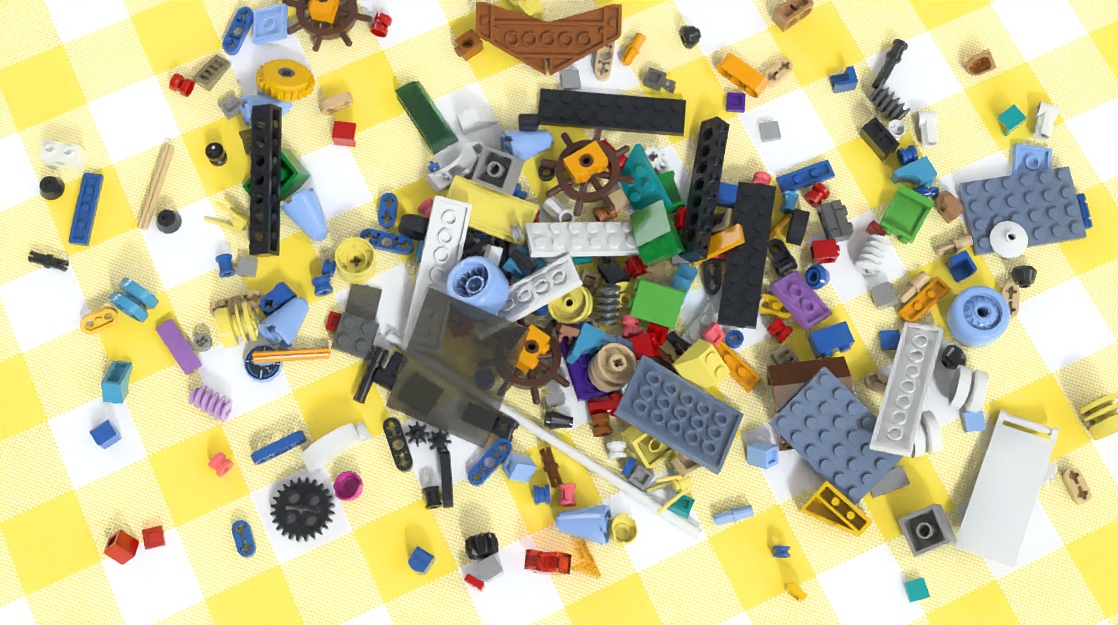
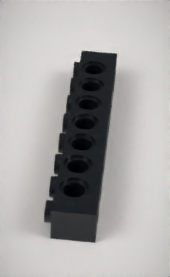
[249,103,282,257]
[678,116,730,263]

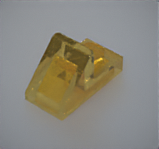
[571,539,601,579]

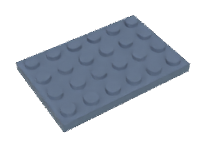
[958,166,1087,256]
[614,355,744,475]
[768,366,903,506]

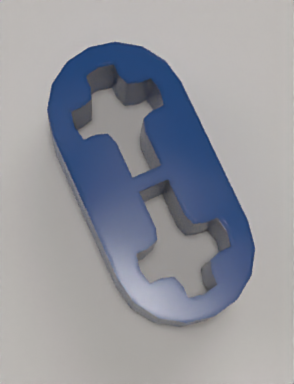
[378,192,398,229]
[231,520,257,558]

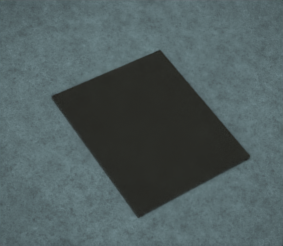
[386,287,530,448]

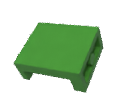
[878,184,935,244]
[628,275,687,329]

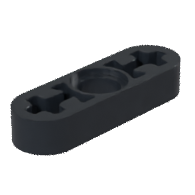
[383,417,414,473]
[440,451,454,508]

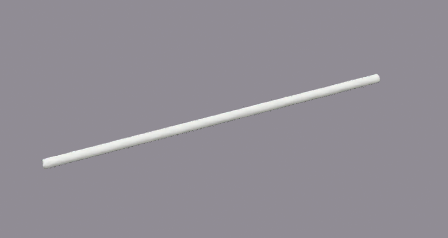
[386,331,702,538]

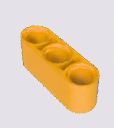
[716,53,769,98]

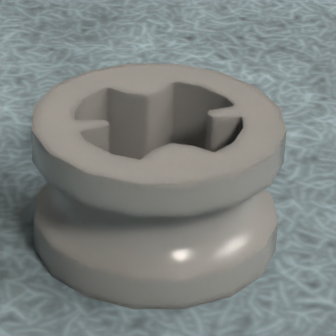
[510,223,524,242]
[193,333,212,352]

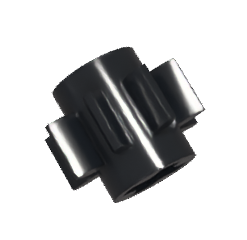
[405,421,430,447]
[427,428,452,454]

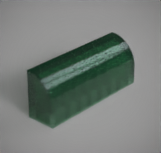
[395,81,459,155]

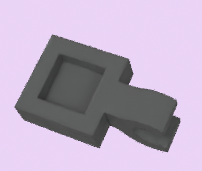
[643,67,676,93]

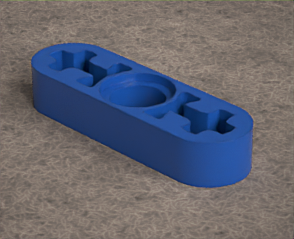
[222,7,253,56]
[360,228,414,256]
[251,430,307,465]
[468,438,512,487]

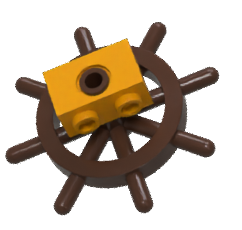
[282,0,373,52]
[540,127,635,217]
[478,317,570,405]

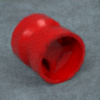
[370,12,393,38]
[169,73,195,97]
[804,182,830,208]
[766,317,793,344]

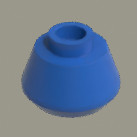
[805,264,830,290]

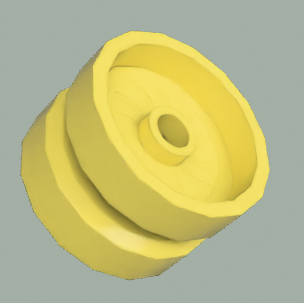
[548,285,594,325]

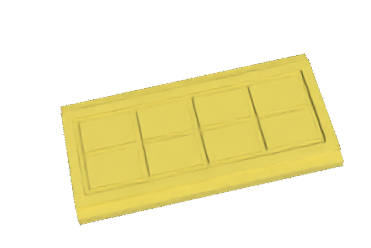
[445,175,540,247]

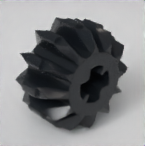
[465,532,499,560]

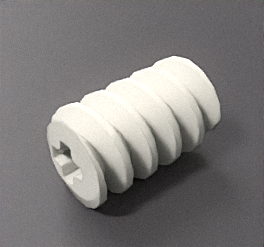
[855,235,891,277]

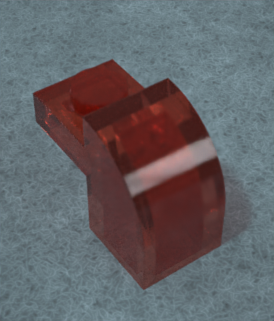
[524,549,572,575]

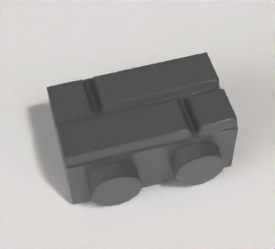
[817,199,854,243]

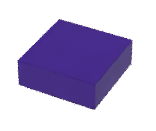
[726,92,746,113]

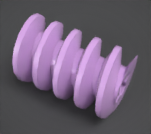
[188,384,233,423]

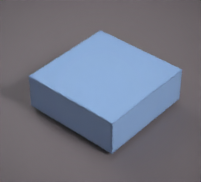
[962,410,986,433]

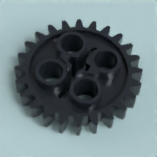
[270,477,336,543]

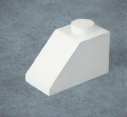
[456,105,498,136]

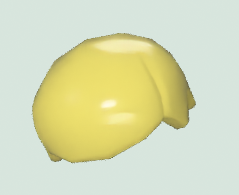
[608,513,638,546]

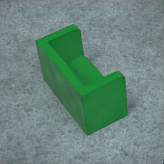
[657,170,685,214]

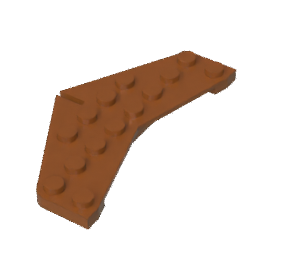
[476,2,622,76]

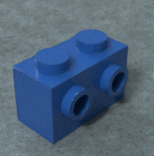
[807,321,855,359]

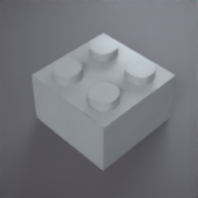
[471,145,525,196]
[898,504,958,557]

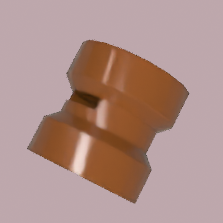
[592,204,618,222]
[590,413,612,437]

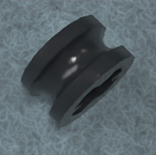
[538,165,555,182]

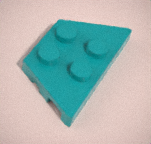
[620,144,673,210]

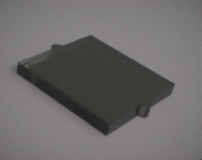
[345,284,383,321]

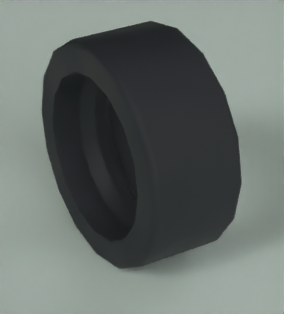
[786,208,810,246]
[398,214,429,241]

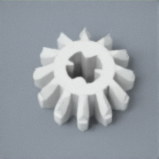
[643,144,668,174]

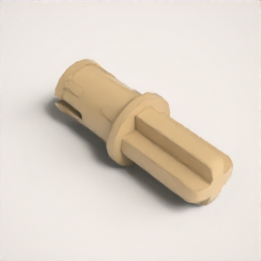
[935,234,973,257]
[897,271,930,303]

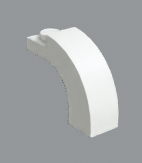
[426,139,484,193]
[300,422,372,472]

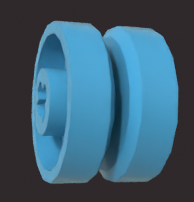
[108,277,160,323]

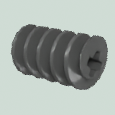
[869,84,910,122]
[594,283,621,326]

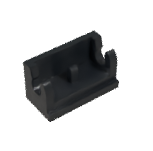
[859,117,900,162]

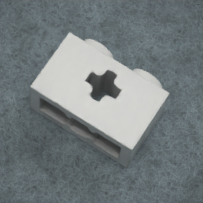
[39,140,87,171]

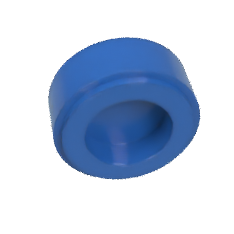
[621,456,637,477]

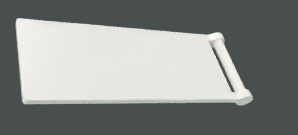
[954,409,1060,568]

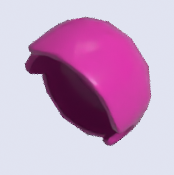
[333,471,363,501]

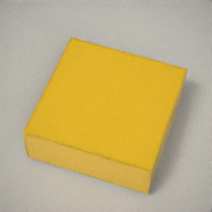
[785,581,808,603]

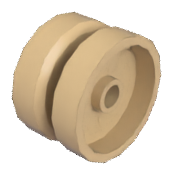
[587,343,637,392]

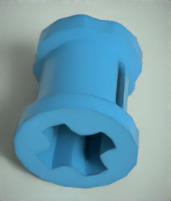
[779,191,799,215]

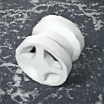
[607,441,627,461]

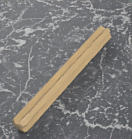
[137,144,175,230]

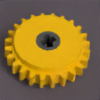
[256,59,315,101]

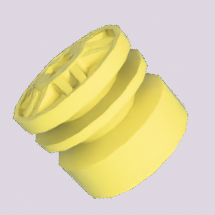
[335,237,377,284]
[214,301,259,349]
[1079,392,1118,441]

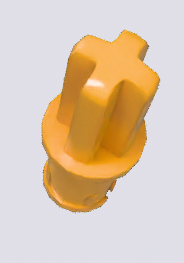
[620,32,646,66]

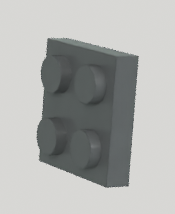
[330,312,380,360]

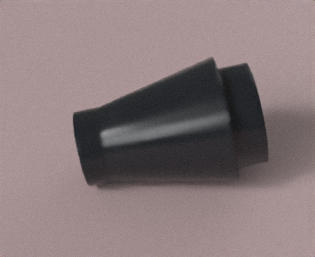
[509,248,538,276]
[544,410,573,429]

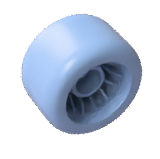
[446,256,509,320]
[946,286,1010,348]

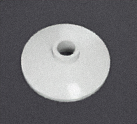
[989,221,1028,258]

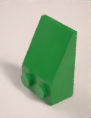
[242,148,311,202]
[629,199,685,267]

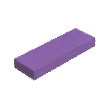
[155,318,203,376]

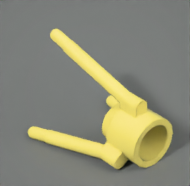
[204,196,250,233]
[646,474,692,514]

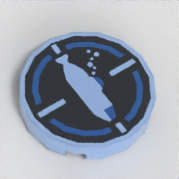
[244,344,283,383]

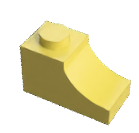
[507,0,544,19]

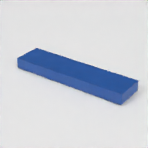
[68,173,104,246]

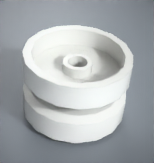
[948,365,988,413]
[911,410,942,459]

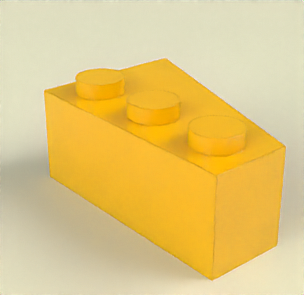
[799,481,873,537]

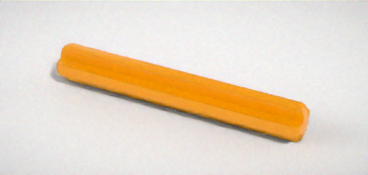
[252,347,330,363]

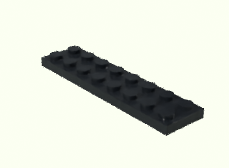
[538,88,686,136]
[717,182,776,330]

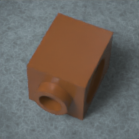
[454,29,484,61]

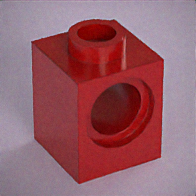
[810,239,840,264]
[631,330,661,360]

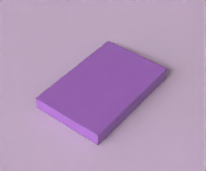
[769,270,832,332]

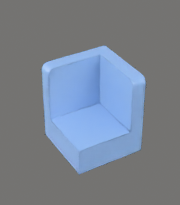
[747,440,778,470]
[502,452,537,482]

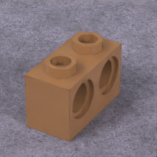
[772,0,814,32]

